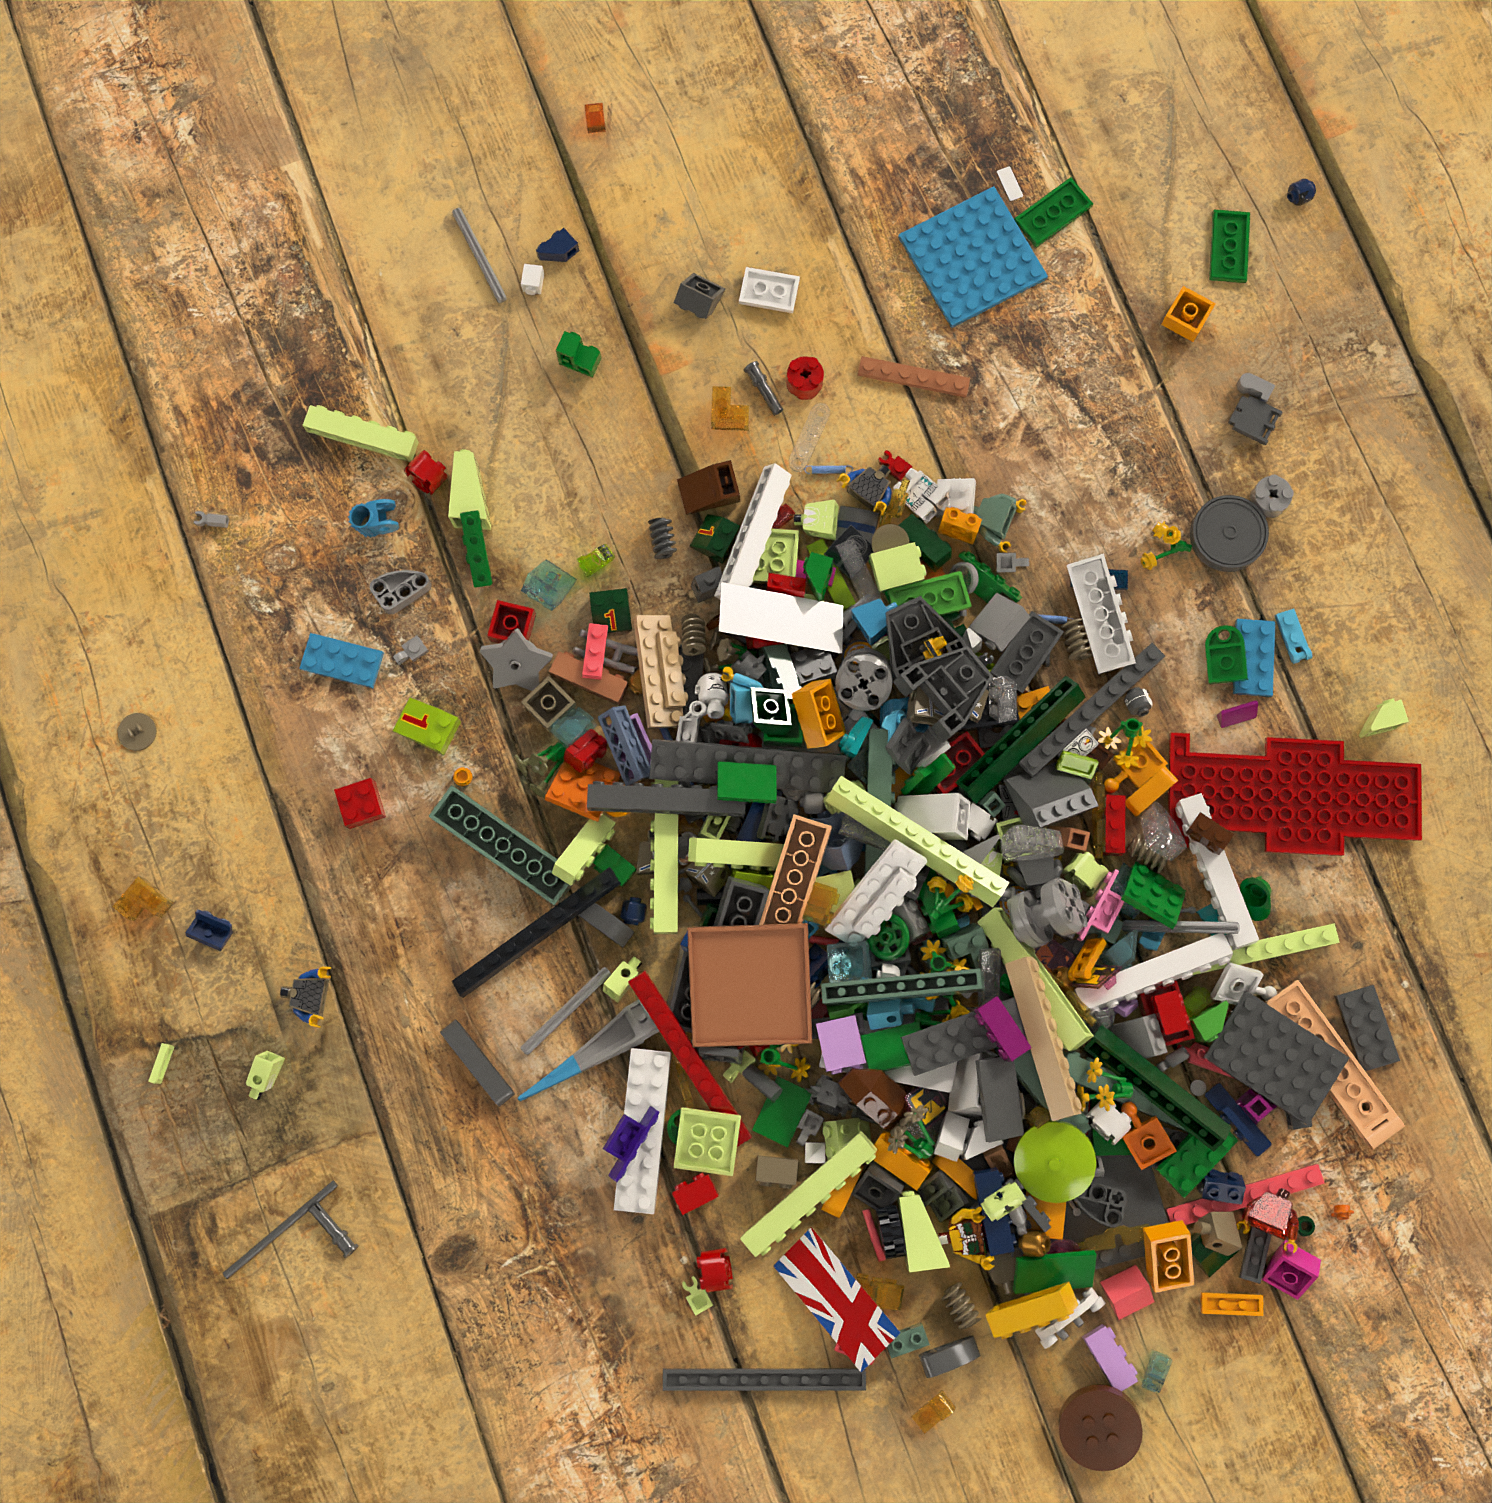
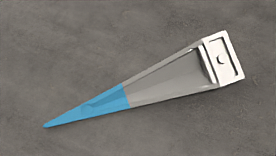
[518,1000,659,1101]

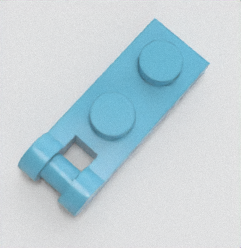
[1275,609,1313,664]

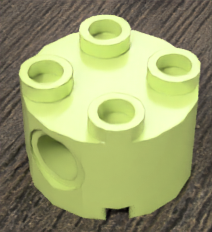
[1062,852,1109,896]

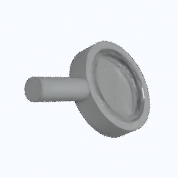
[949,562,978,616]

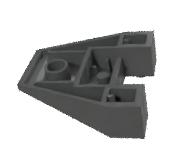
[885,596,967,693]
[893,646,993,743]

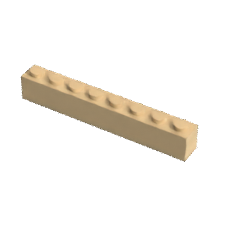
[1005,957,1082,1121]

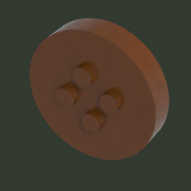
[1059,1384,1143,1471]

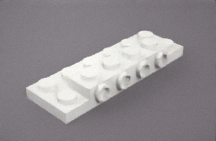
[1067,554,1136,674]
[824,839,927,948]

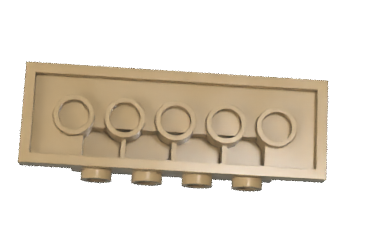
[633,615,688,729]

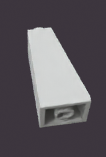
[894,793,971,840]

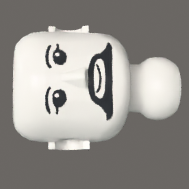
[695,673,730,719]

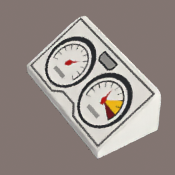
[1057,729,1098,758]

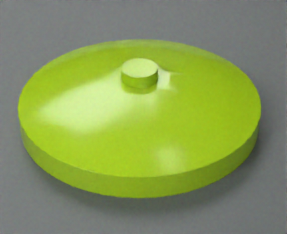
[1014,1120,1096,1203]

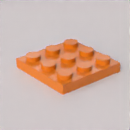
[545,761,621,822]

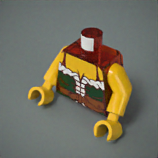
[938,1207,995,1271]

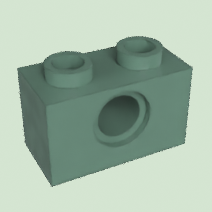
[887,1322,930,1359]

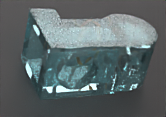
[1142,1349,1173,1394]

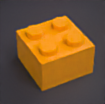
[1161,286,1216,342]

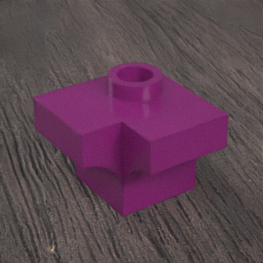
[1236,1089,1277,1125]

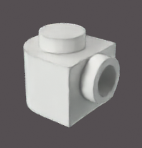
[876,963,900,978]

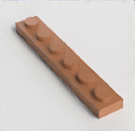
[858,356,970,398]

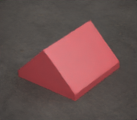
[1100,1265,1154,1320]

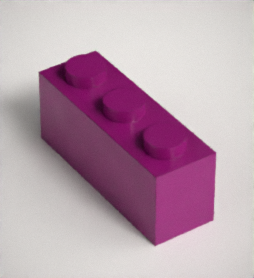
[974,996,1032,1062]

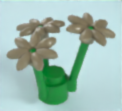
[888,1105,935,1159]

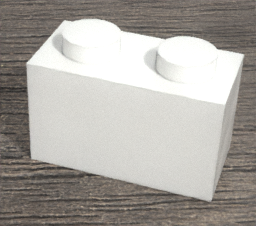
[934,1111,971,1162]

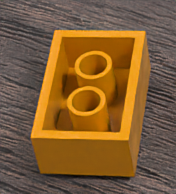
[791,679,847,749]
[1143,1220,1194,1293]

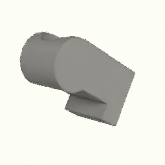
[1236,373,1275,403]

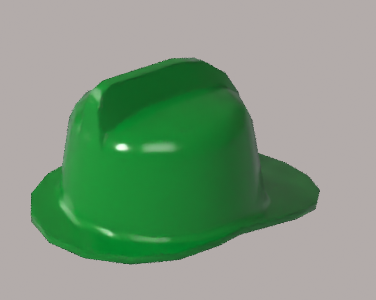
[1240,876,1272,921]

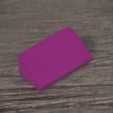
[1216,700,1258,728]

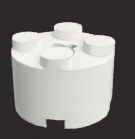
[968,803,998,842]
[1086,1100,1132,1145]

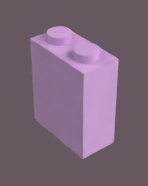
[816,1015,866,1075]

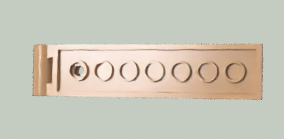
[1265,980,1405,1150]

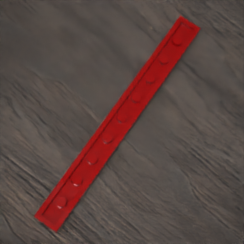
[628,970,752,1147]

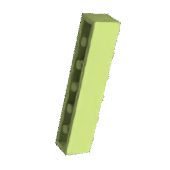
[303,405,419,462]
[688,838,784,871]

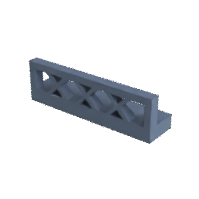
[598,706,650,786]

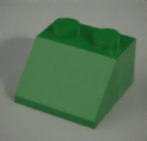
[803,552,833,601]

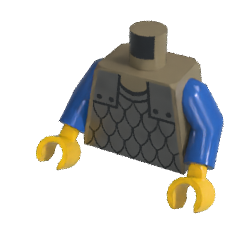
[836,465,892,516]
[280,966,331,1028]

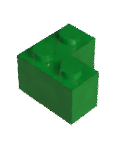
[555,331,602,378]

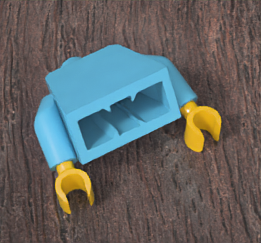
[721,667,763,724]

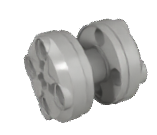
[835,648,893,711]
[1007,878,1088,948]

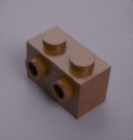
[1186,812,1234,855]

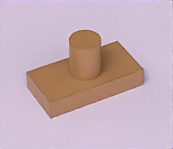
[983,1144,1016,1180]

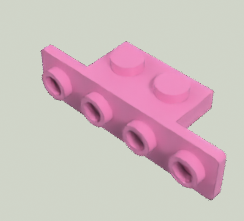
[1076,869,1124,942]

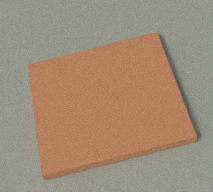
[687,923,812,1047]

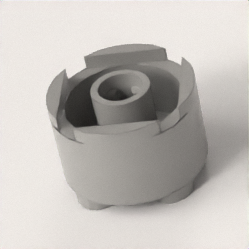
[1250,474,1294,518]

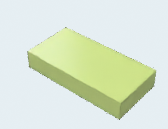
[148,1043,174,1084]

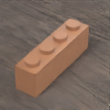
[549,651,629,706]

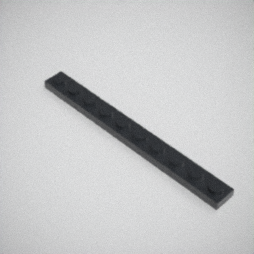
[452,867,621,998]

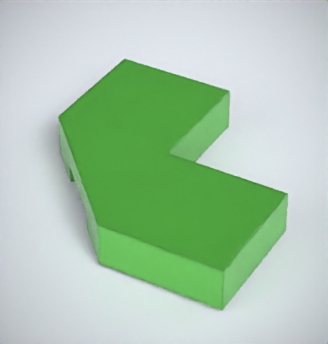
[826,1003,866,1020]

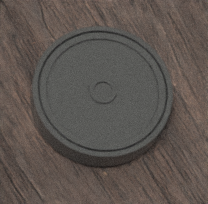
[1190,495,1269,572]

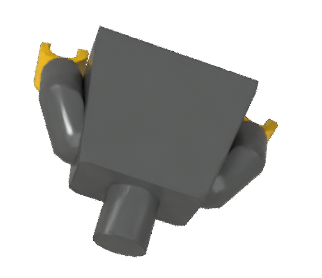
[1002,852,1063,901]

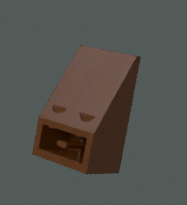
[677,460,740,515]

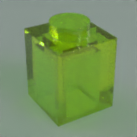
[1183,986,1213,1017]

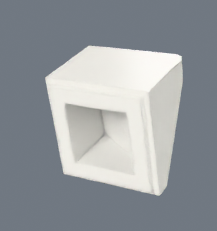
[962,628,982,654]
[805,1142,825,1163]

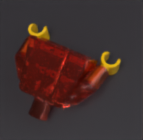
[1236,1188,1299,1253]

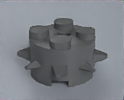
[724,650,766,694]
[805,1075,857,1117]

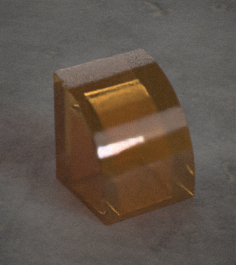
[585,103,606,133]

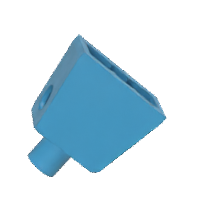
[851,599,898,645]

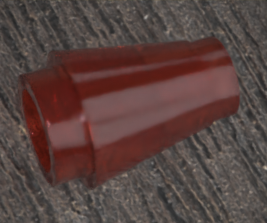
[772,503,796,529]

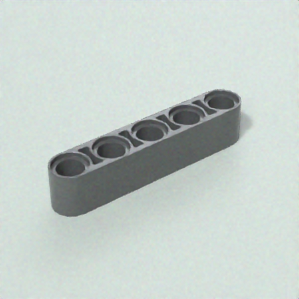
[440,1019,515,1107]

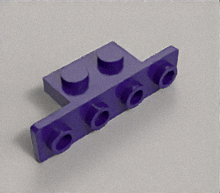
[603,1106,660,1182]

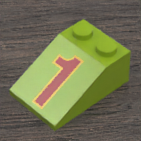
[393,697,461,755]

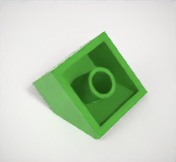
[1189,1000,1229,1043]

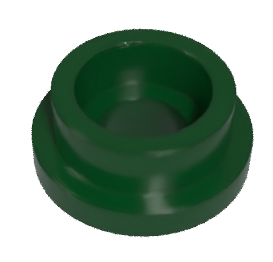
[1294,1216,1315,1236]

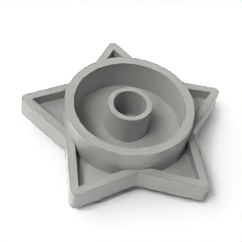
[480,628,553,691]

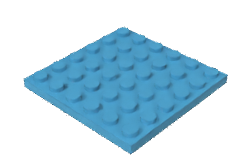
[898,186,1048,328]

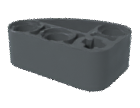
[579,903,635,948]
[1073,1182,1127,1227]
[918,1335,981,1378]

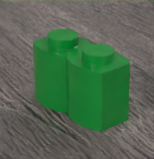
[593,844,637,888]

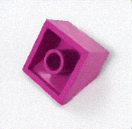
[1262,1240,1321,1300]

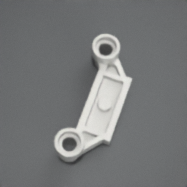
[676,701,707,742]
[1034,1287,1106,1349]

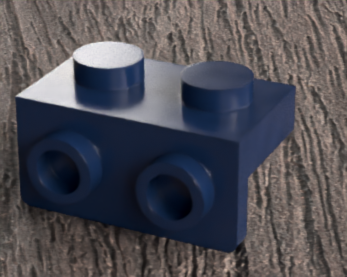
[185,909,233,952]
[1202,1169,1246,1204]

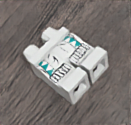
[893,468,951,524]

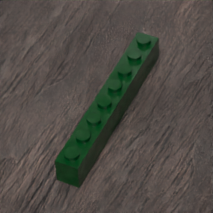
[955,676,1086,804]
[1083,1025,1232,1152]

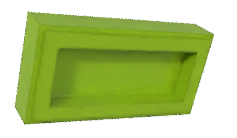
[1055,750,1099,779]

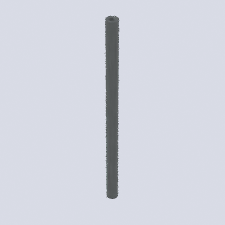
[223,1180,338,1279]

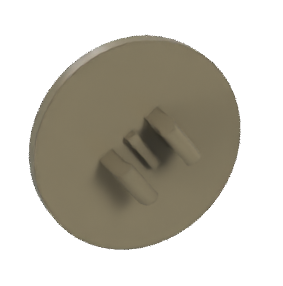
[871,524,909,553]
[118,713,157,751]

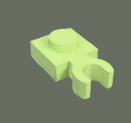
[682,1276,713,1316]

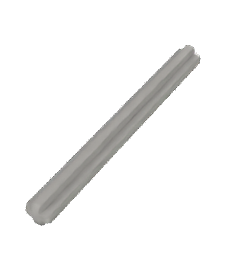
[452,208,507,303]
[1122,920,1240,934]
[521,967,611,1055]

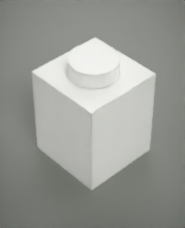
[521,264,544,295]

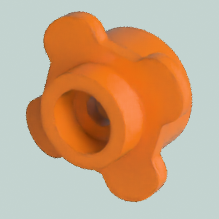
[1331,1205,1354,1220]

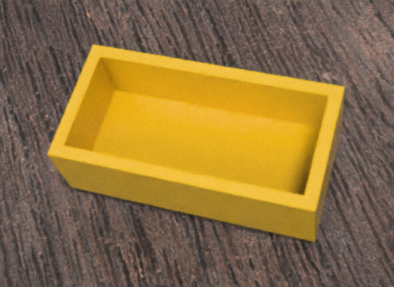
[985,1282,1078,1339]

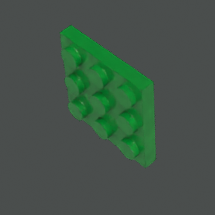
[1121,861,1186,929]

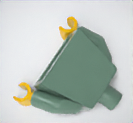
[974,493,1027,553]

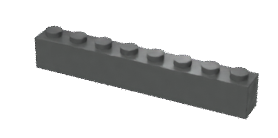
[587,781,745,817]

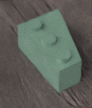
[757,644,802,703]

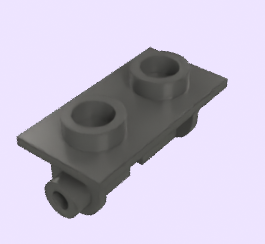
[711,720,752,743]

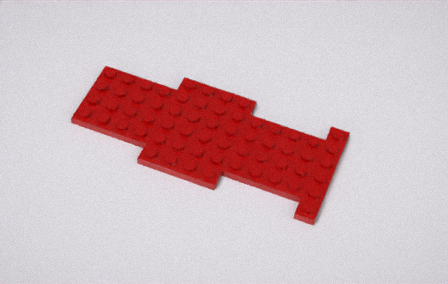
[1168,732,1422,856]

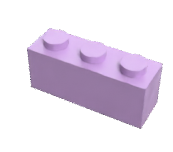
[1082,1324,1138,1391]

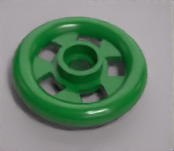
[867,914,910,961]

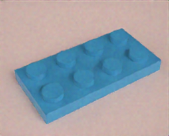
[1233,619,1275,697]
[299,633,384,689]

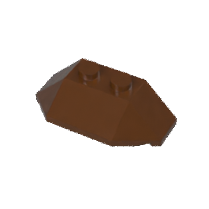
[838,1068,910,1130]

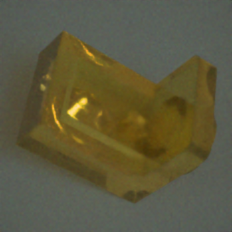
[1024,1105,1051,1129]

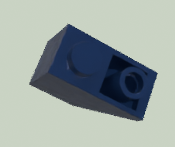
[536,228,580,262]

